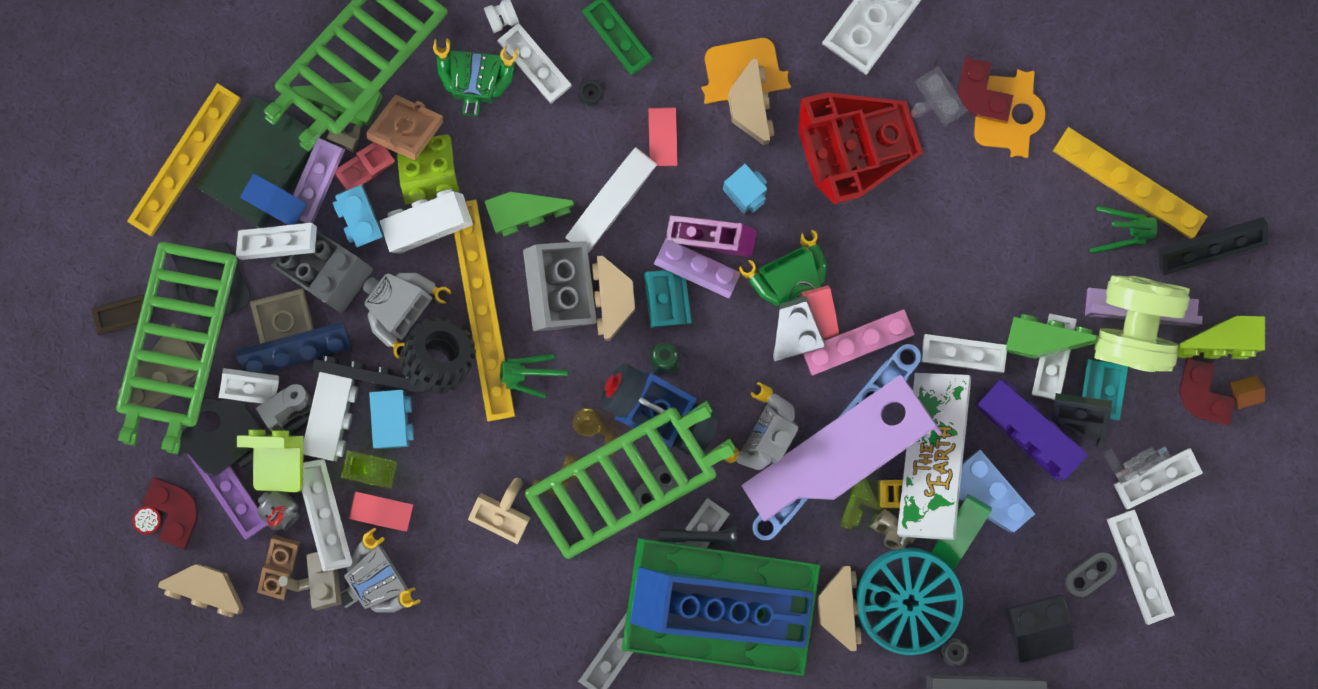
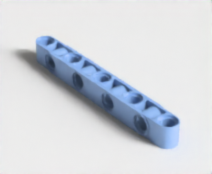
[752,344,921,540]

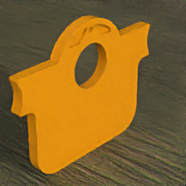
[701,38,791,104]
[974,69,1045,159]

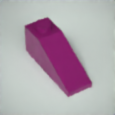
[666,215,757,257]

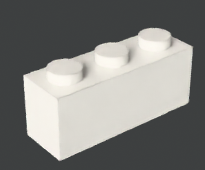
[380,189,473,254]
[303,372,358,462]

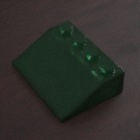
[193,95,322,228]

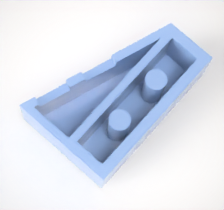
[959,450,1035,532]

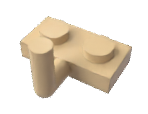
[468,478,531,544]

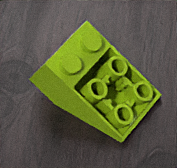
[1177,316,1265,359]

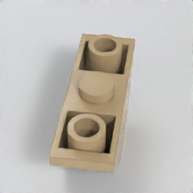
[728,59,774,145]
[592,256,635,341]
[158,564,244,617]
[817,566,861,651]

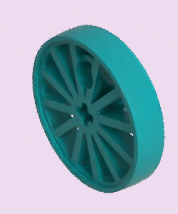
[856,548,963,655]

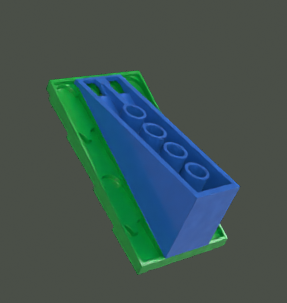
[622,538,820,676]

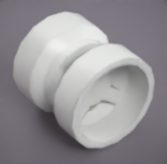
[484,0,519,33]

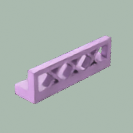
[1085,288,1203,328]

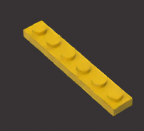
[127,83,242,237]
[1053,127,1208,239]

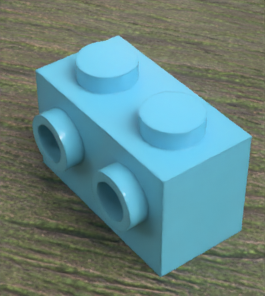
[723,164,767,214]
[333,184,384,247]
[369,390,414,449]

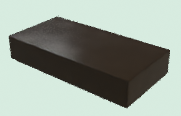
[91,294,153,335]

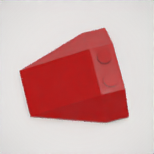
[799,92,923,204]

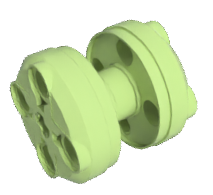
[1094,275,1190,372]

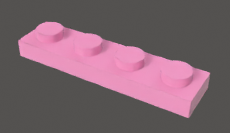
[803,309,915,376]

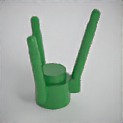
[1090,206,1157,253]
[500,354,569,398]

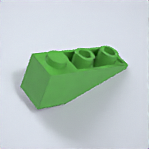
[292,82,383,128]
[484,192,574,237]
[1006,314,1097,359]

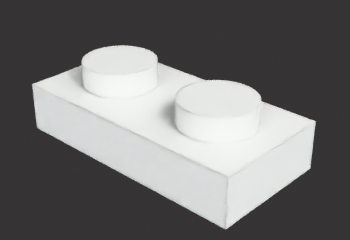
[219,368,279,404]

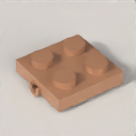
[367,94,443,161]

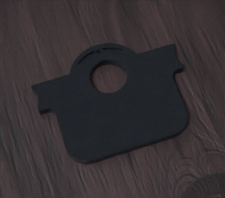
[171,242,251,334]
[178,398,262,476]

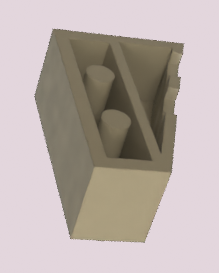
[118,323,201,408]

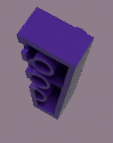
[974,380,1088,481]

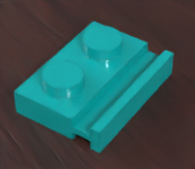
[644,270,692,328]
[1082,359,1128,421]

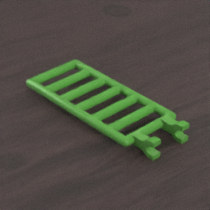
[264,0,448,152]
[116,242,237,454]
[525,401,736,559]

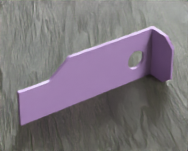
[741,375,942,522]

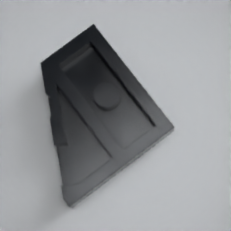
[1052,393,1112,449]

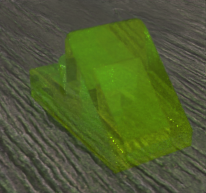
[341,450,397,489]
[839,477,881,530]

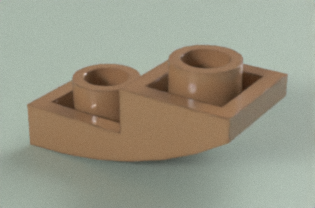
[257,535,301,600]

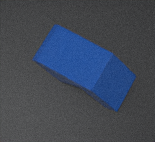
[240,173,308,225]

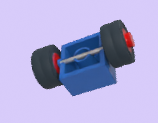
[600,363,719,456]

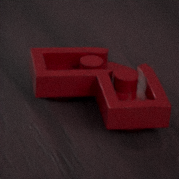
[958,57,1013,124]
[1179,358,1236,426]
[143,478,198,549]

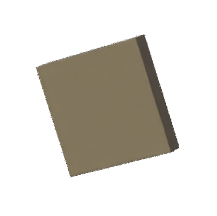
[250,288,314,344]

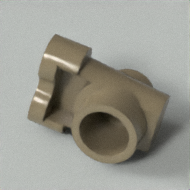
[869,509,915,550]

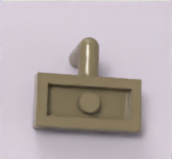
[278,552,342,610]

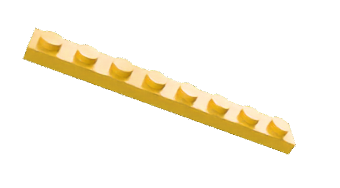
[454,200,515,422]

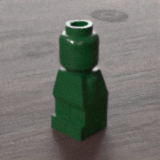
[648,343,681,376]

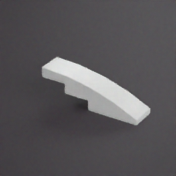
[565,147,657,253]

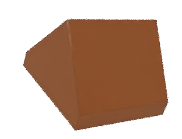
[1230,375,1265,409]

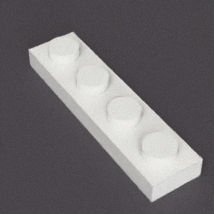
[302,459,352,572]
[1107,510,1174,625]

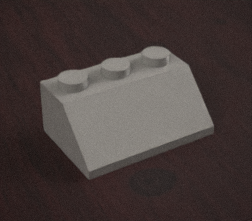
[523,241,597,332]

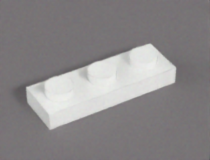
[498,23,572,104]
[236,223,317,260]
[1032,314,1077,400]
[921,334,1007,373]
[1114,448,1203,509]

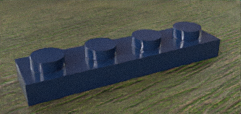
[236,321,352,373]

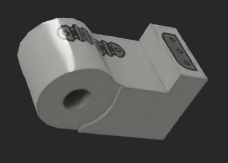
[256,384,313,432]

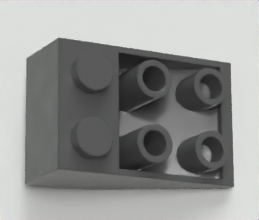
[271,221,374,314]

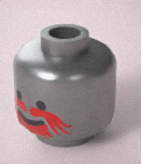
[257,491,299,531]

